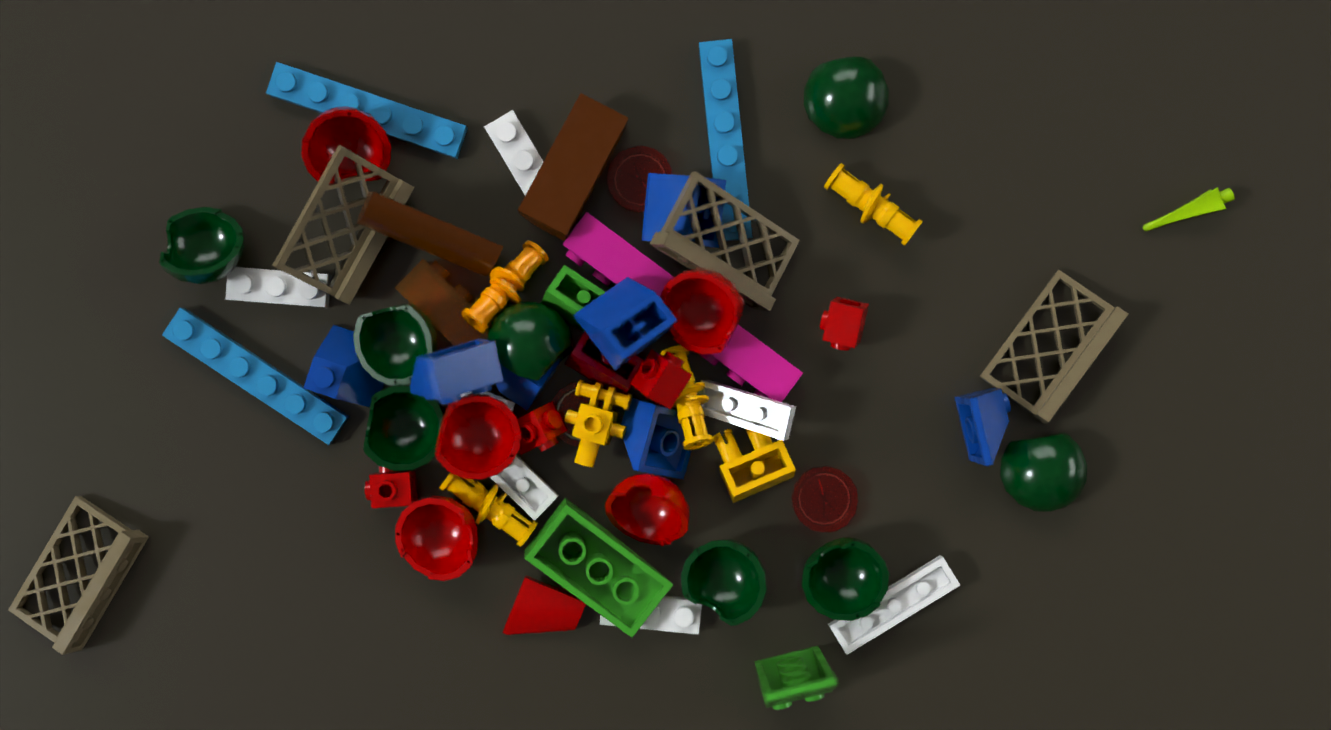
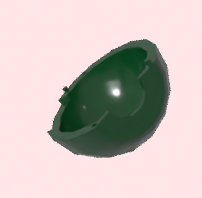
[804,56,889,139]
[159,207,244,285]
[487,301,573,380]
[353,303,437,386]
[363,386,444,471]
[1000,433,1087,512]
[802,537,890,621]
[681,540,767,626]

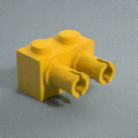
[713,428,796,503]

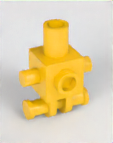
[564,379,632,468]

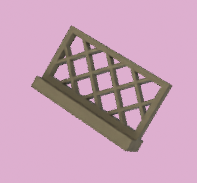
[272,145,415,305]
[650,172,800,311]
[979,270,1128,424]
[8,496,149,655]

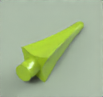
[1143,187,1235,231]

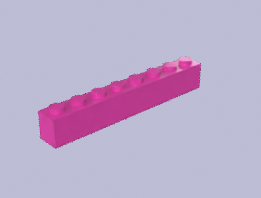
[563,212,803,402]

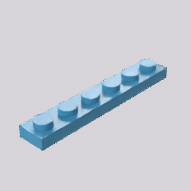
[698,39,753,241]
[266,62,468,159]
[162,307,350,445]

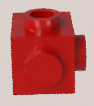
[820,296,869,351]
[630,349,692,410]
[517,401,568,455]
[365,466,418,509]

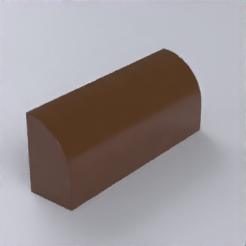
[518,93,629,241]
[356,192,504,276]

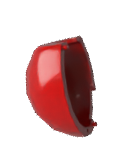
[301,107,391,183]
[660,268,744,354]
[435,394,521,480]
[605,473,690,546]
[395,496,478,581]

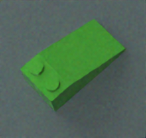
[524,497,673,638]
[754,646,837,710]

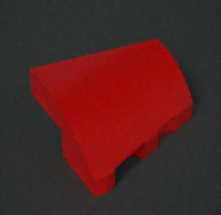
[502,575,586,635]

